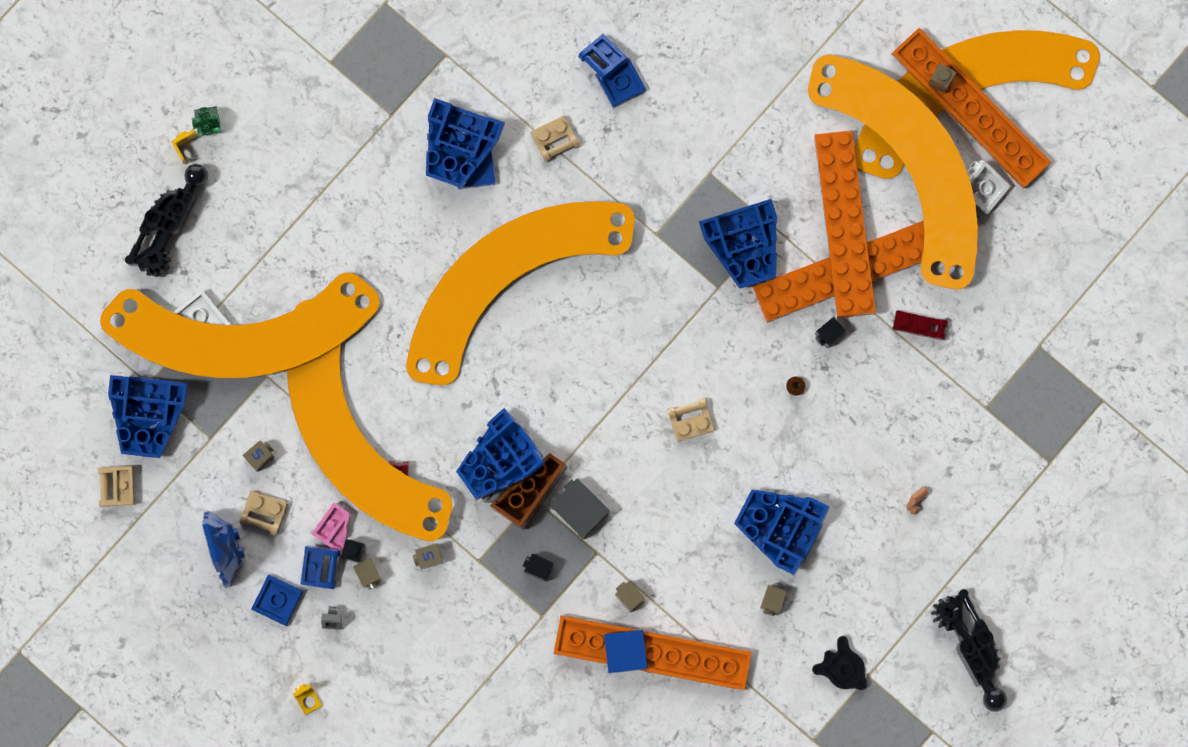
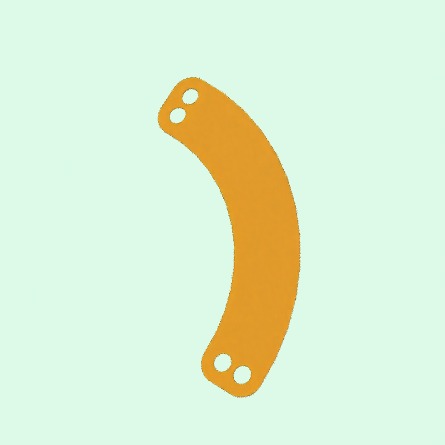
[854,30,1100,179]
[808,54,978,290]
[406,201,635,385]
[100,273,380,378]
[287,299,453,541]

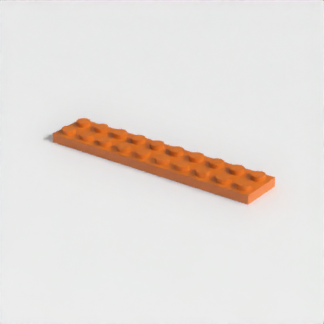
[891,28,1051,189]
[814,130,876,318]
[753,220,924,323]
[553,615,752,691]

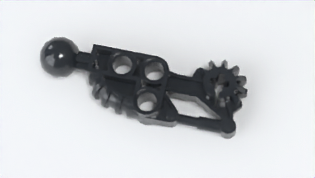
[125,164,208,278]
[931,589,1007,712]

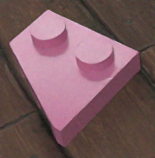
[311,502,350,555]

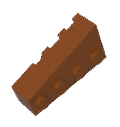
[489,453,568,531]

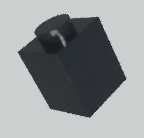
[815,317,846,348]
[341,539,366,564]
[522,553,554,582]

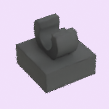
[321,606,342,630]

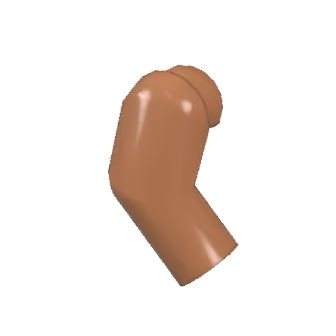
[906,487,929,515]

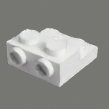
[968,161,1011,215]

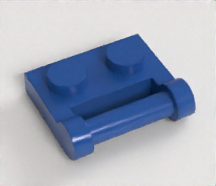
[578,34,628,82]
[300,545,340,589]

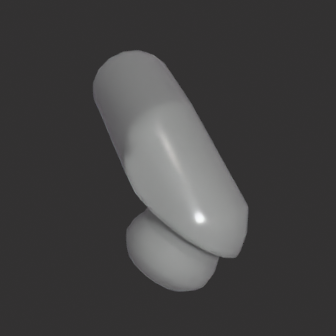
[481,488,504,503]

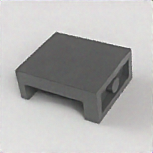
[550,478,610,540]

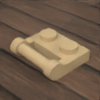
[530,115,579,162]
[667,398,714,442]
[98,466,134,507]
[239,491,288,536]

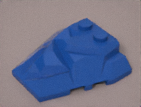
[426,98,505,188]
[698,199,777,289]
[108,375,188,458]
[456,408,545,500]
[734,489,830,575]
[202,511,245,588]

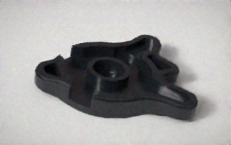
[812,636,867,690]

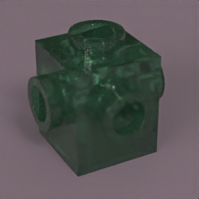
[191,106,221,136]

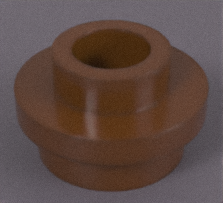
[786,376,805,396]

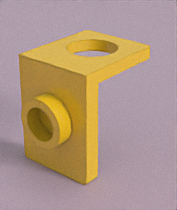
[171,129,197,165]
[292,684,322,715]

